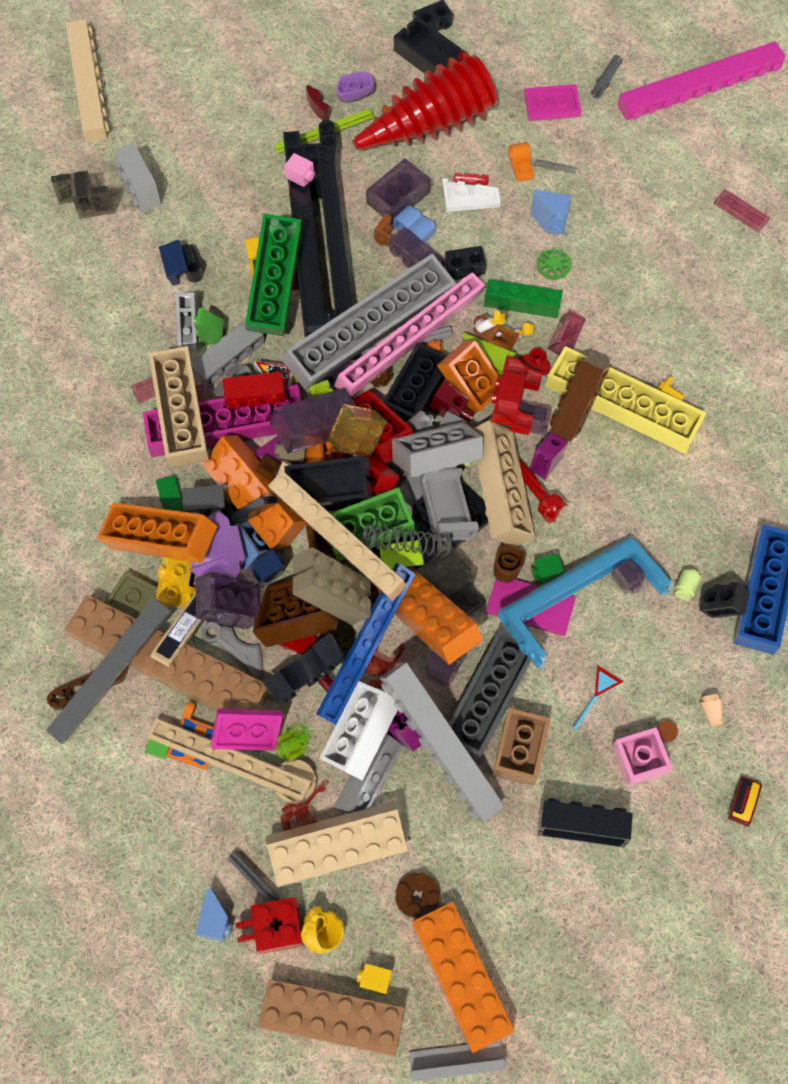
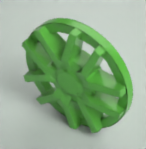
[537,247,571,280]

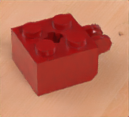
[235,897,303,954]

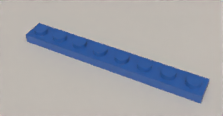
[316,563,415,725]

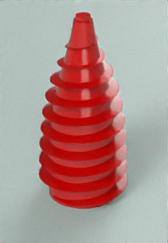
[352,51,497,150]

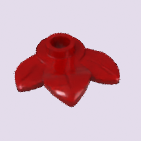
[518,348,550,376]

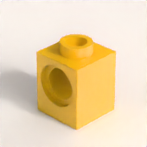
[356,963,392,996]

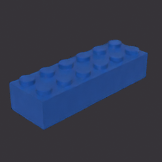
[733,524,788,655]

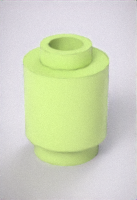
[675,569,702,601]

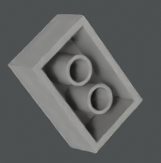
[113,143,161,212]

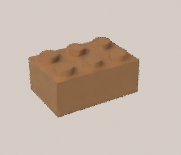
[492,708,551,786]

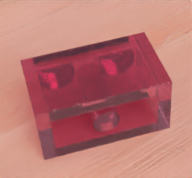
[547,310,586,356]

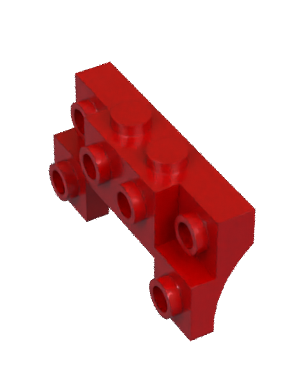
[491,356,543,435]

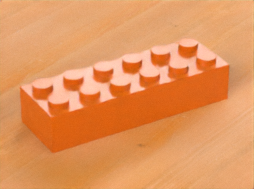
[202,435,306,550]
[97,502,218,564]
[374,566,483,665]
[412,902,515,1054]

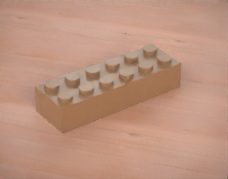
[258,979,404,1057]

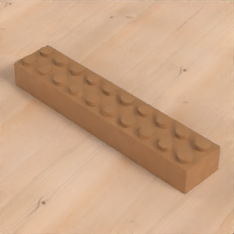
[65,594,270,712]

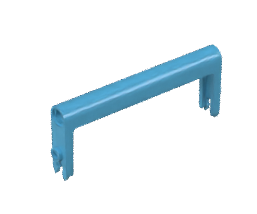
[498,537,673,669]

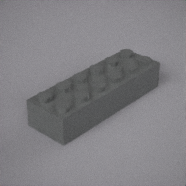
[449,628,532,762]

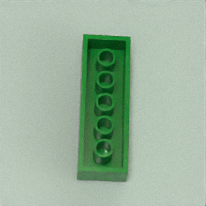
[245,213,301,336]

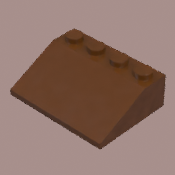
[252,579,339,647]

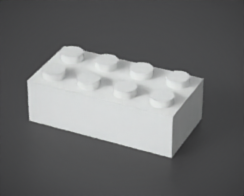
[319,681,398,781]

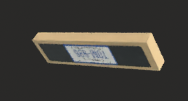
[151,592,213,667]

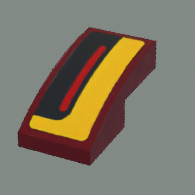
[728,776,762,827]

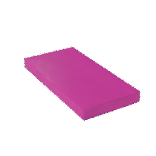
[485,579,576,637]

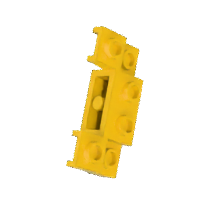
[156,557,202,608]

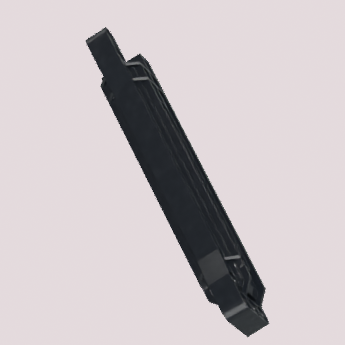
[283,120,362,361]

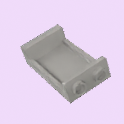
[419,468,479,541]

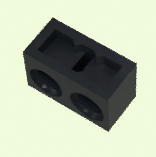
[413,0,453,31]
[445,246,486,280]
[699,582,750,618]

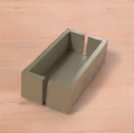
[293,547,371,625]

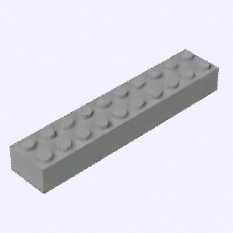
[281,253,456,390]

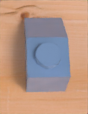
[196,889,232,942]

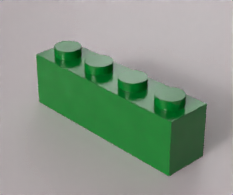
[484,279,563,319]

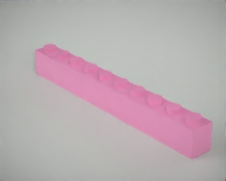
[334,272,485,400]

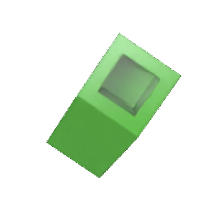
[194,308,226,345]

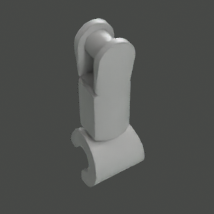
[405,411,433,433]

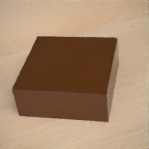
[254,454,281,482]

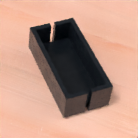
[394,17,469,75]
[284,456,374,508]
[537,798,633,848]

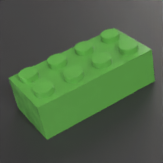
[330,488,415,561]

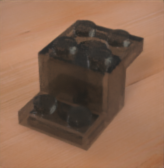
[51,171,116,219]
[417,549,486,616]

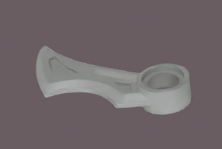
[201,622,262,681]

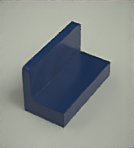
[159,240,188,286]

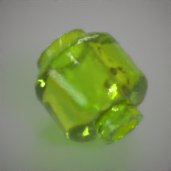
[275,729,308,761]

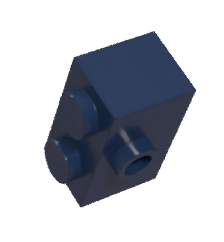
[251,549,285,587]

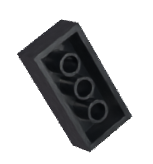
[382,342,447,422]

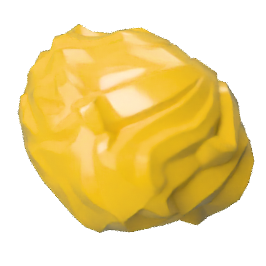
[301,906,344,954]

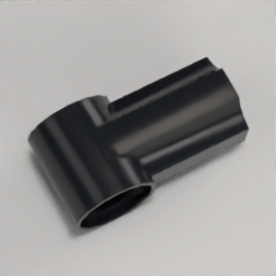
[182,244,203,283]

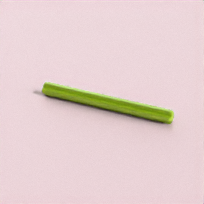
[274,109,373,154]

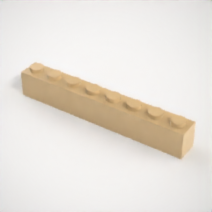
[65,19,109,142]
[268,471,407,601]

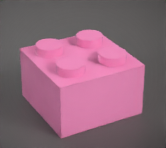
[612,727,672,787]

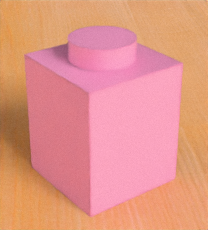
[284,153,315,187]

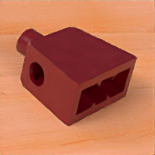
[428,380,476,423]

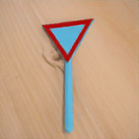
[573,665,624,730]

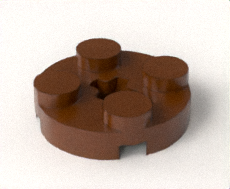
[395,873,440,919]

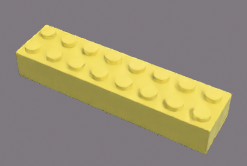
[546,346,706,454]

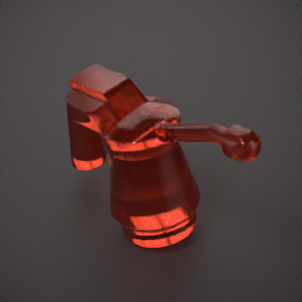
[364,643,406,688]
[280,785,326,831]

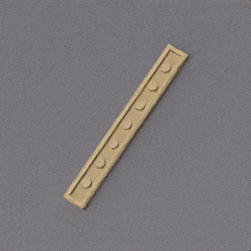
[147,718,312,802]

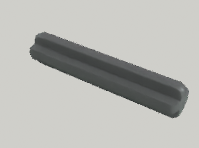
[228,851,280,902]

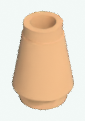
[701,694,723,726]

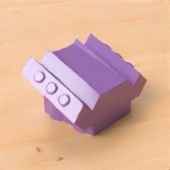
[190,511,246,590]

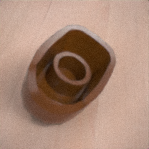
[493,544,526,583]

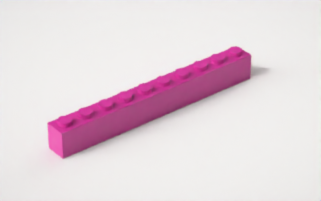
[617,41,786,121]

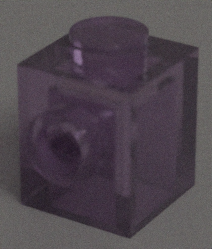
[611,559,645,595]

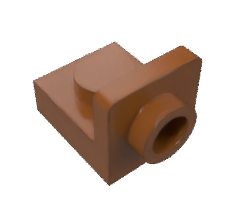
[374,214,393,248]

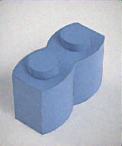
[393,205,435,247]

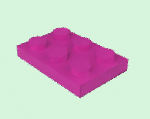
[524,84,582,121]
[210,709,283,750]

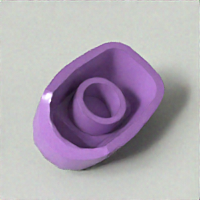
[336,72,374,103]

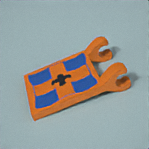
[167,702,214,770]

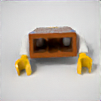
[473,311,533,351]

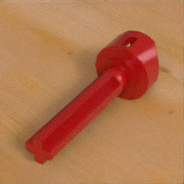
[518,457,568,523]

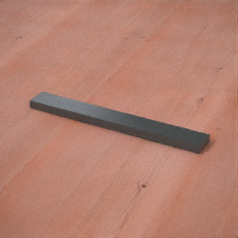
[46,598,171,744]

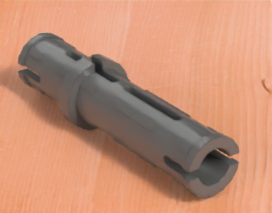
[591,55,623,99]

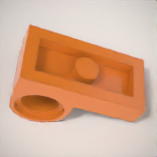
[508,142,534,182]

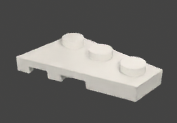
[442,178,501,212]

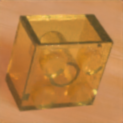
[328,404,387,457]

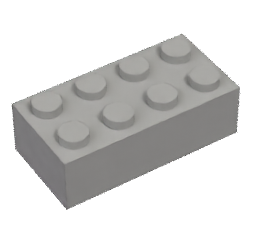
[392,422,483,477]

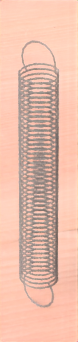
[530,159,581,173]

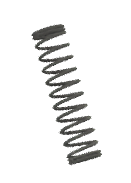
[362,524,451,557]

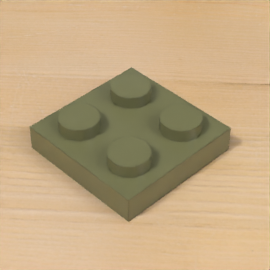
[105,571,157,619]

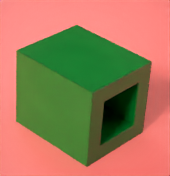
[531,554,564,585]

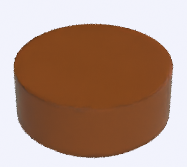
[657,721,678,743]

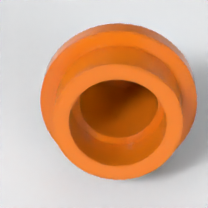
[426,339,444,354]

